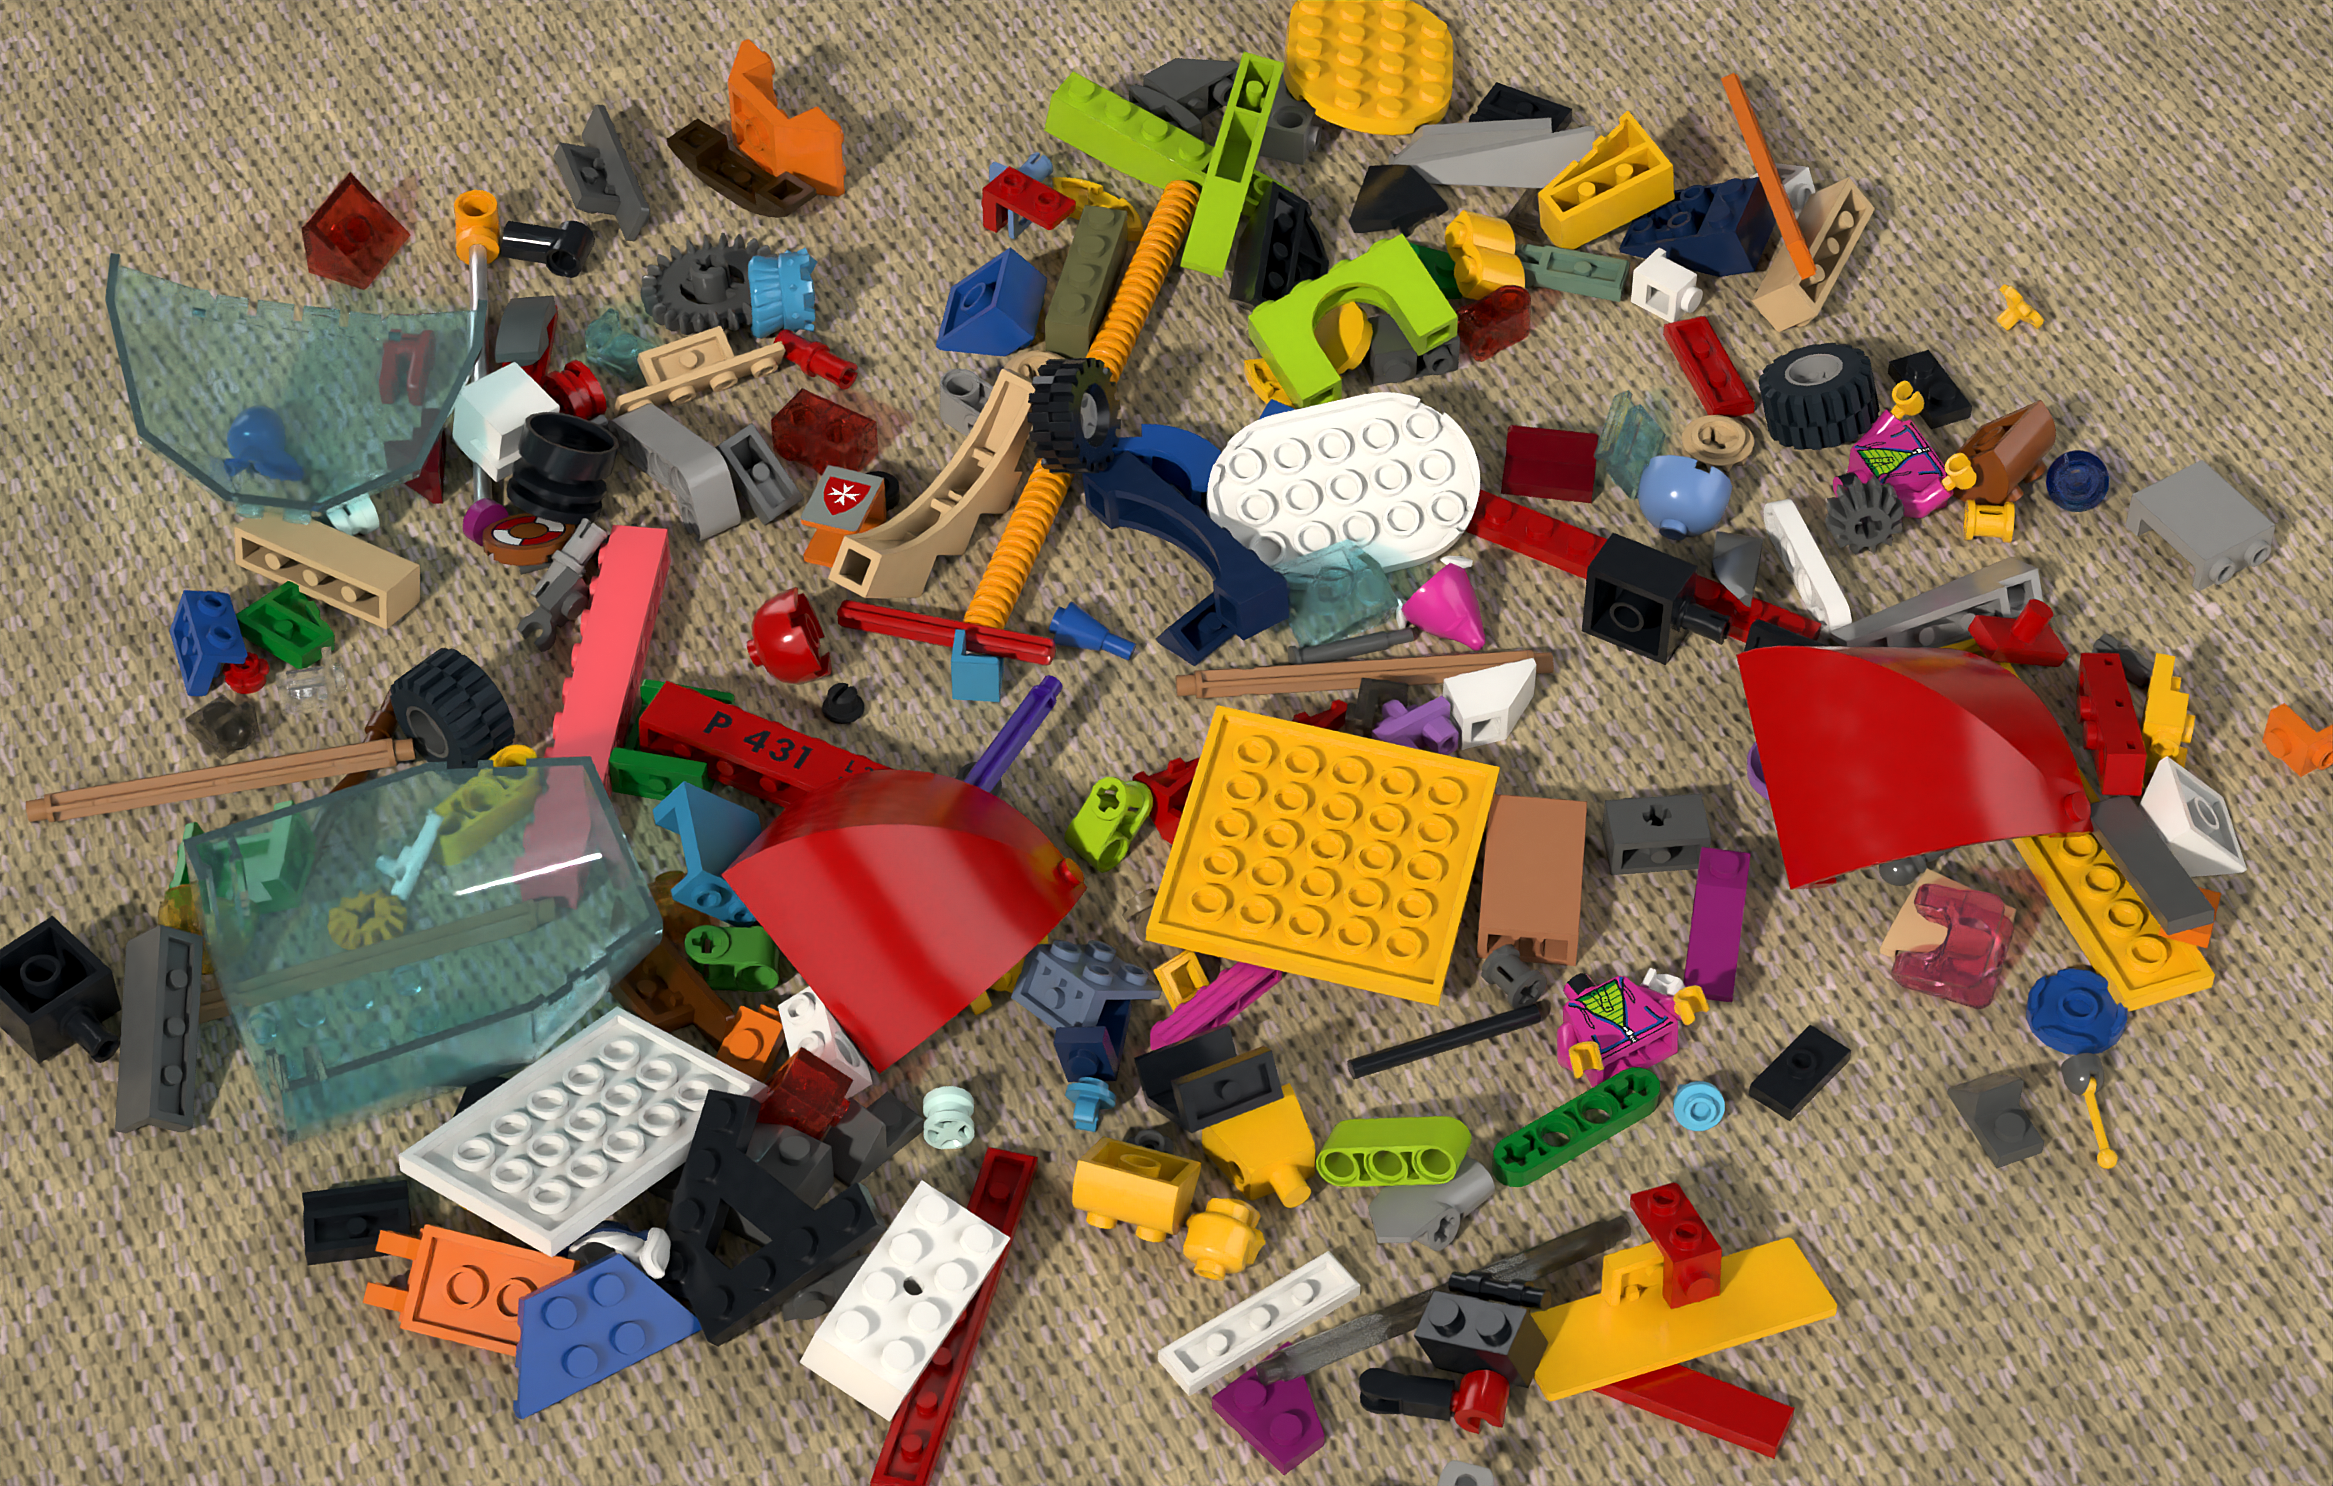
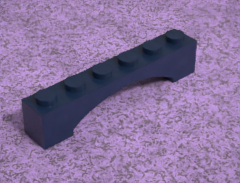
[1082,450,1290,641]

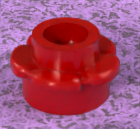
[222,652,270,694]

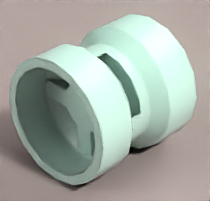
[316,488,379,536]

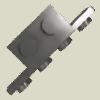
[554,104,650,241]

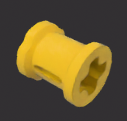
[1963,499,2015,543]

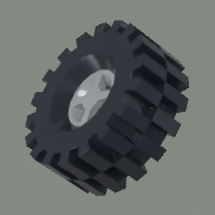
[1027,358,1121,474]

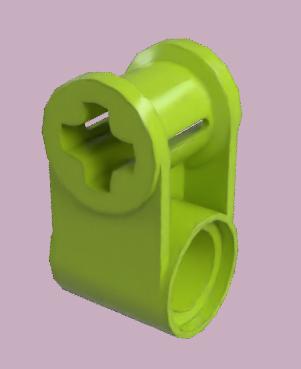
[1064,777,1153,873]

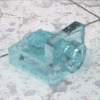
[585,308,656,383]

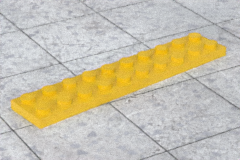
[1939,638,2215,1012]

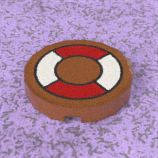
[483,513,575,566]

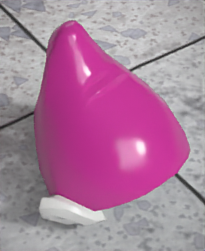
[1395,556,1486,651]

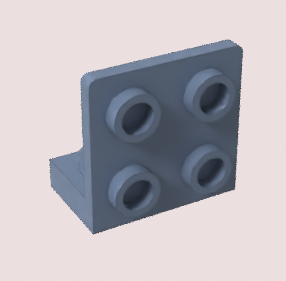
[1011,940,1163,1030]

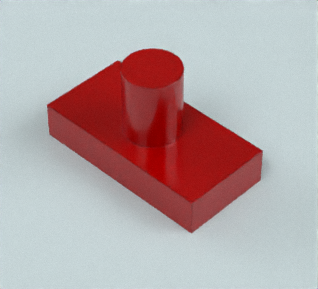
[1967,599,2069,667]

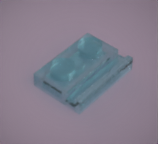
[1594,390,1666,500]

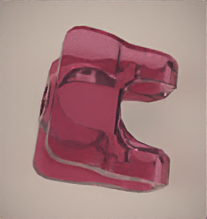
[1890,883,2014,1009]

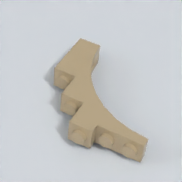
[828,368,1035,598]

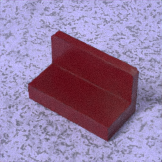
[1501,425,1599,503]

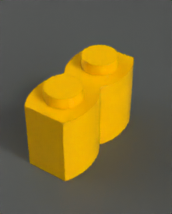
[1444,210,1525,307]

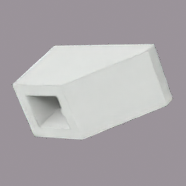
[1443,658,1537,750]

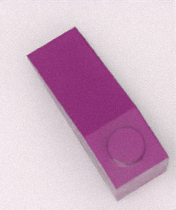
[1683,847,1751,1003]

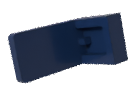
[1053,1000,1132,1082]

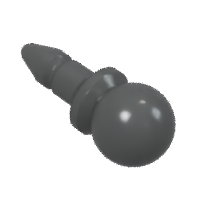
[1879,848,1955,886]

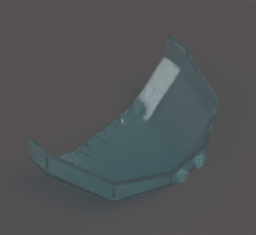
[105,253,488,524]

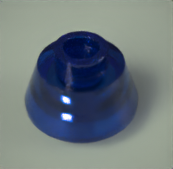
[2046,450,2109,512]

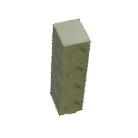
[1045,205,1128,359]

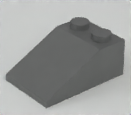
[647,1122,834,1247]

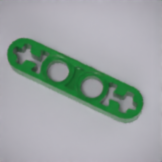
[1492,1067,1661,1187]

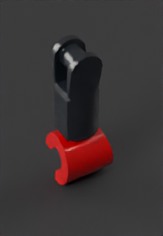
[1359,1368,1510,1434]

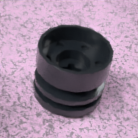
[506,412,619,525]

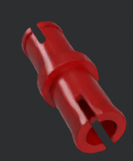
[773,329,858,390]

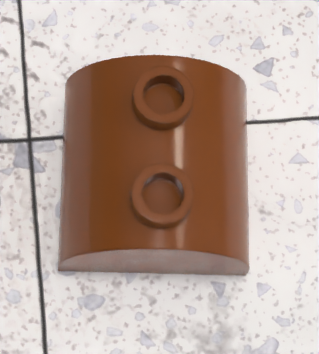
[1944,400,2056,506]

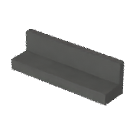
[115,925,204,1134]

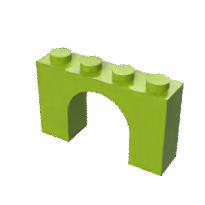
[1248,233,1458,409]

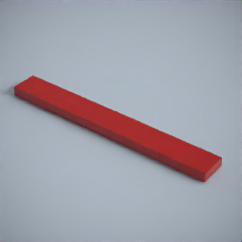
[870,1147,1038,1486]

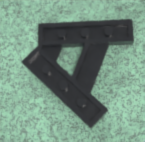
[649,1089,887,1347]

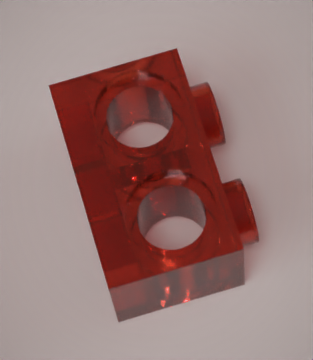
[771,388,878,476]

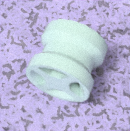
[923,1086,975,1149]

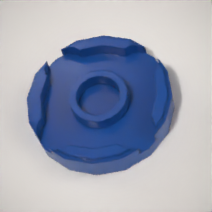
[2026,968,2128,1055]

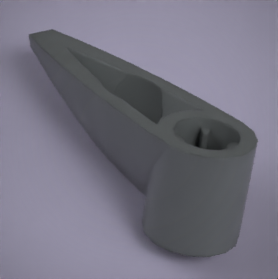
[1711,531,1763,607]

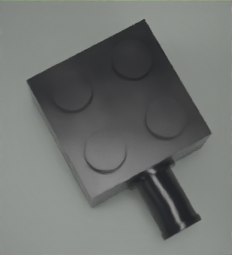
[1582,533,1733,665]
[0,915,122,1064]

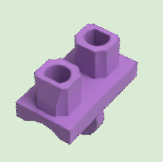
[1372,696,1459,755]

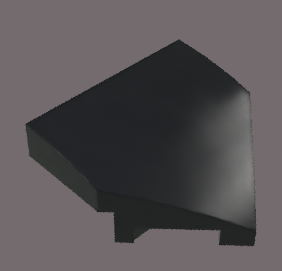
[1349,164,1449,238]

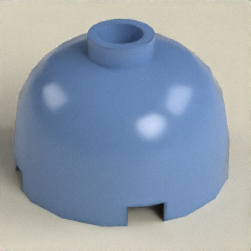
[1637,455,1733,540]

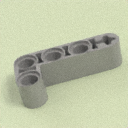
[608,403,741,543]

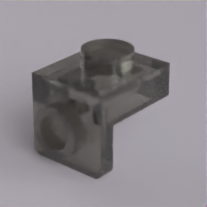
[1345,677,1409,739]

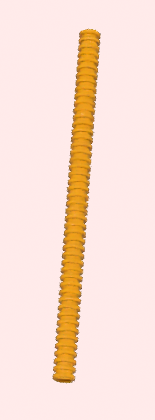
[962,180,1201,629]

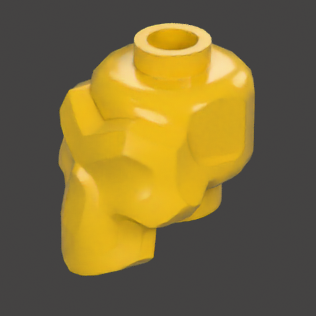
[1183,1198,1266,1281]

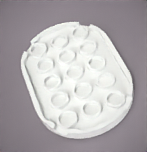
[1206,392,1480,590]

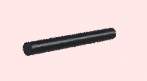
[1347,1004,1541,1080]

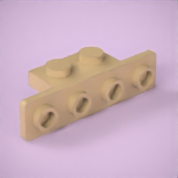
[613,326,785,417]

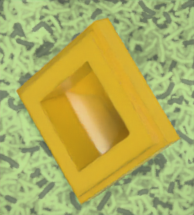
[1153,949,1210,1012]

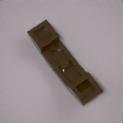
[667,118,817,218]

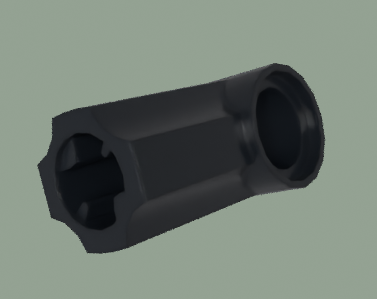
[501,221,595,278]

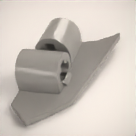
[1368,1155,1495,1251]

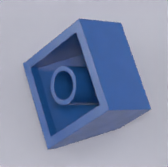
[936,247,1048,357]

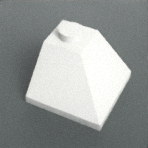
[2138,756,2247,877]

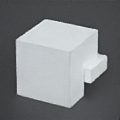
[452,362,560,482]

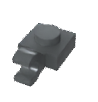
[517,566,590,652]

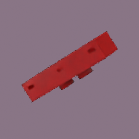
[2076,653,2147,796]

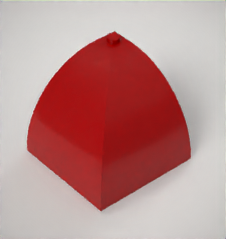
[1736,646,2094,890]
[721,769,1088,1074]

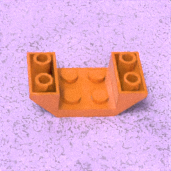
[728,39,846,197]

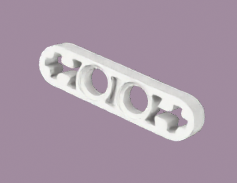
[1764,499,1852,639]

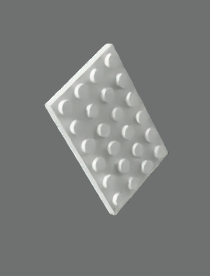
[399,1006,768,1258]

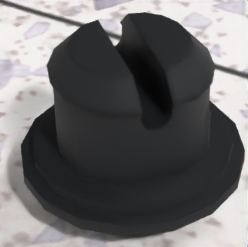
[822,683,865,724]

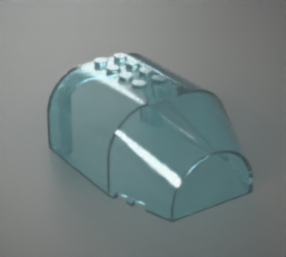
[183,756,663,1147]

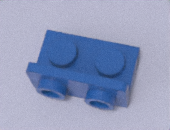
[169,590,248,697]

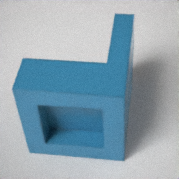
[951,629,1004,702]

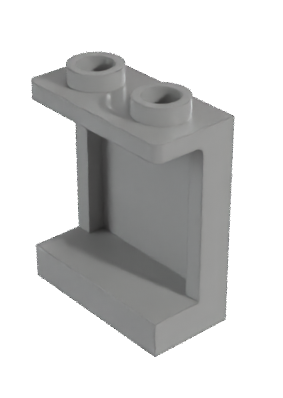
[2125,460,2276,591]

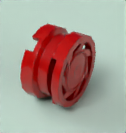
[540,360,607,420]

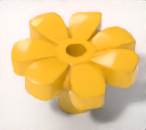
[1996,284,2045,331]

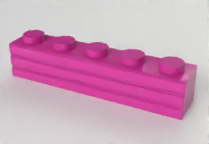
[1150,962,1282,1050]

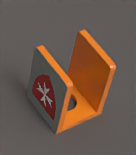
[801,465,886,568]

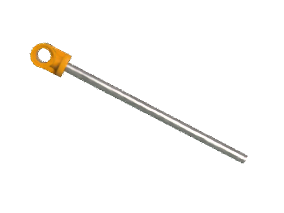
[454,190,500,503]

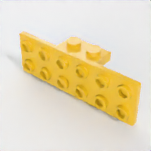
[1531,1237,1837,1401]

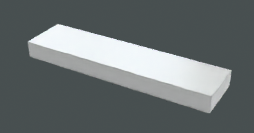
[1158,1251,1361,1396]

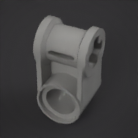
[939,368,993,436]

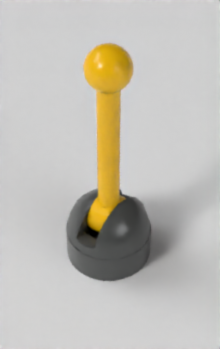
[2061,1053,2118,1169]

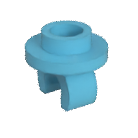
[1673,1081,1725,1131]

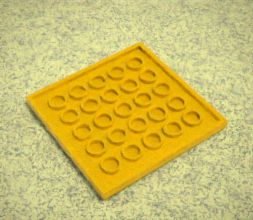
[1145,705,1500,1007]

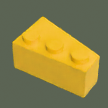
[1538,110,1675,250]

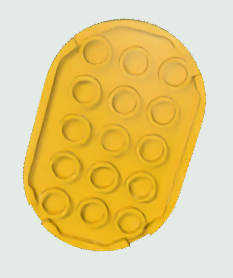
[1283,0,1453,135]

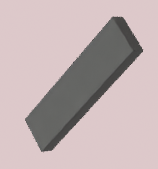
[2090,795,2215,935]

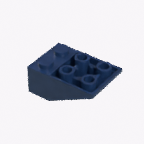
[1619,177,1776,277]

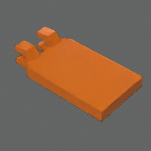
[363,1224,581,1357]

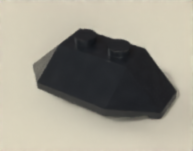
[1229,181,1329,312]

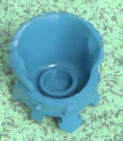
[748,248,818,339]

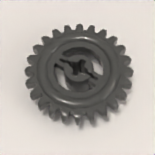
[640,233,778,335]

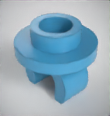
[1065,1077,1117,1132]

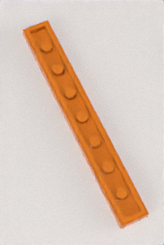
[1721,73,1817,280]

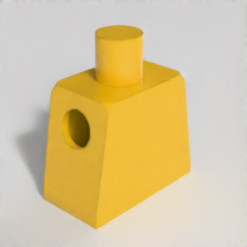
[1202,1083,1316,1208]

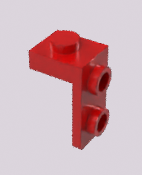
[981,166,1076,233]
[1630,1182,1722,1309]

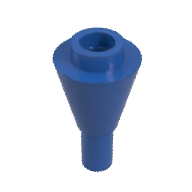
[1049,601,1136,661]

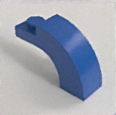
[1112,424,1222,516]

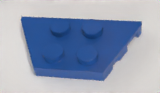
[513,1252,702,1419]

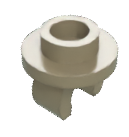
[1122,888,1157,943]

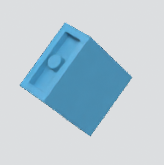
[652,781,762,927]

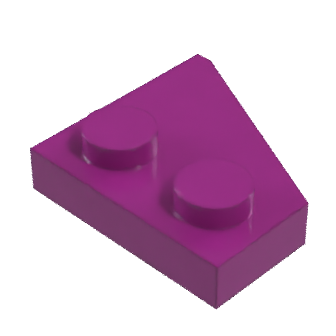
[1212,1341,1324,1475]

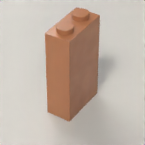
[1476,794,1587,966]

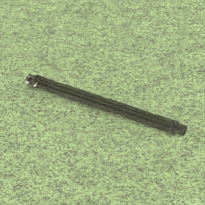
[1256,1215,1631,1386]

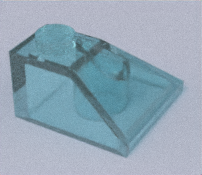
[1271,539,1399,649]

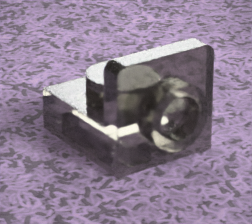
[185,694,260,760]

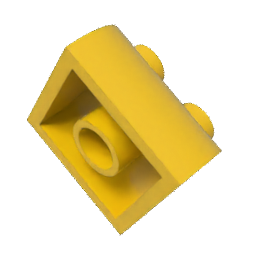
[1072,1136,1202,1242]

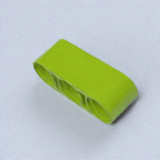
[1316,1116,1472,1187]

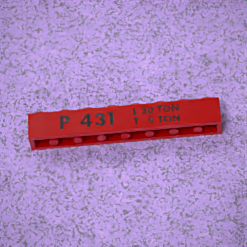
[639,681,895,808]

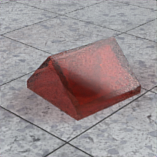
[301,172,411,290]

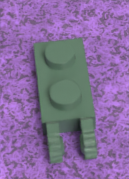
[1515,243,1630,302]

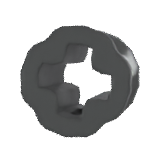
[1481,944,1547,1009]

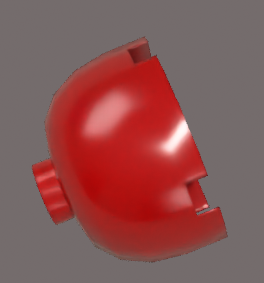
[746,587,832,685]

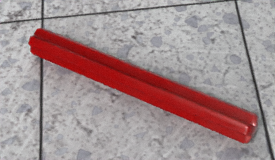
[836,600,1056,666]

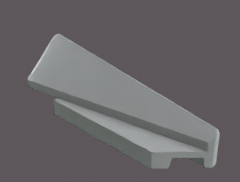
[1389,118,1595,189]
[1831,557,2043,648]

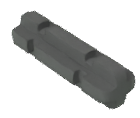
[2092,634,2174,692]

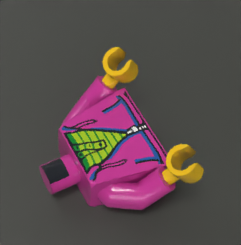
[1833,381,1976,519]
[1557,973,1710,1088]

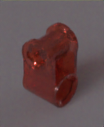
[1455,285,1531,362]

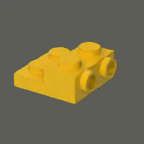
[2140,653,2195,788]

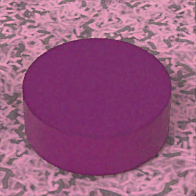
[463,498,508,546]

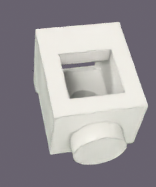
[1631,248,1703,323]

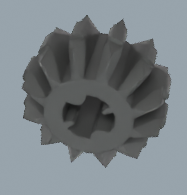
[1825,475,1905,555]

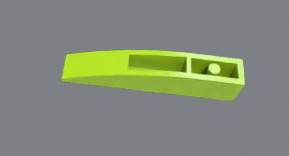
[1180,51,1284,278]
[1044,71,1293,217]

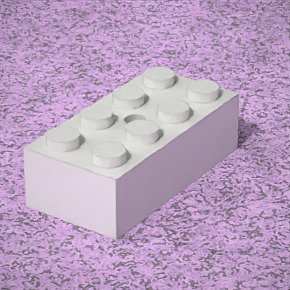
[800,1180,1010,1422]

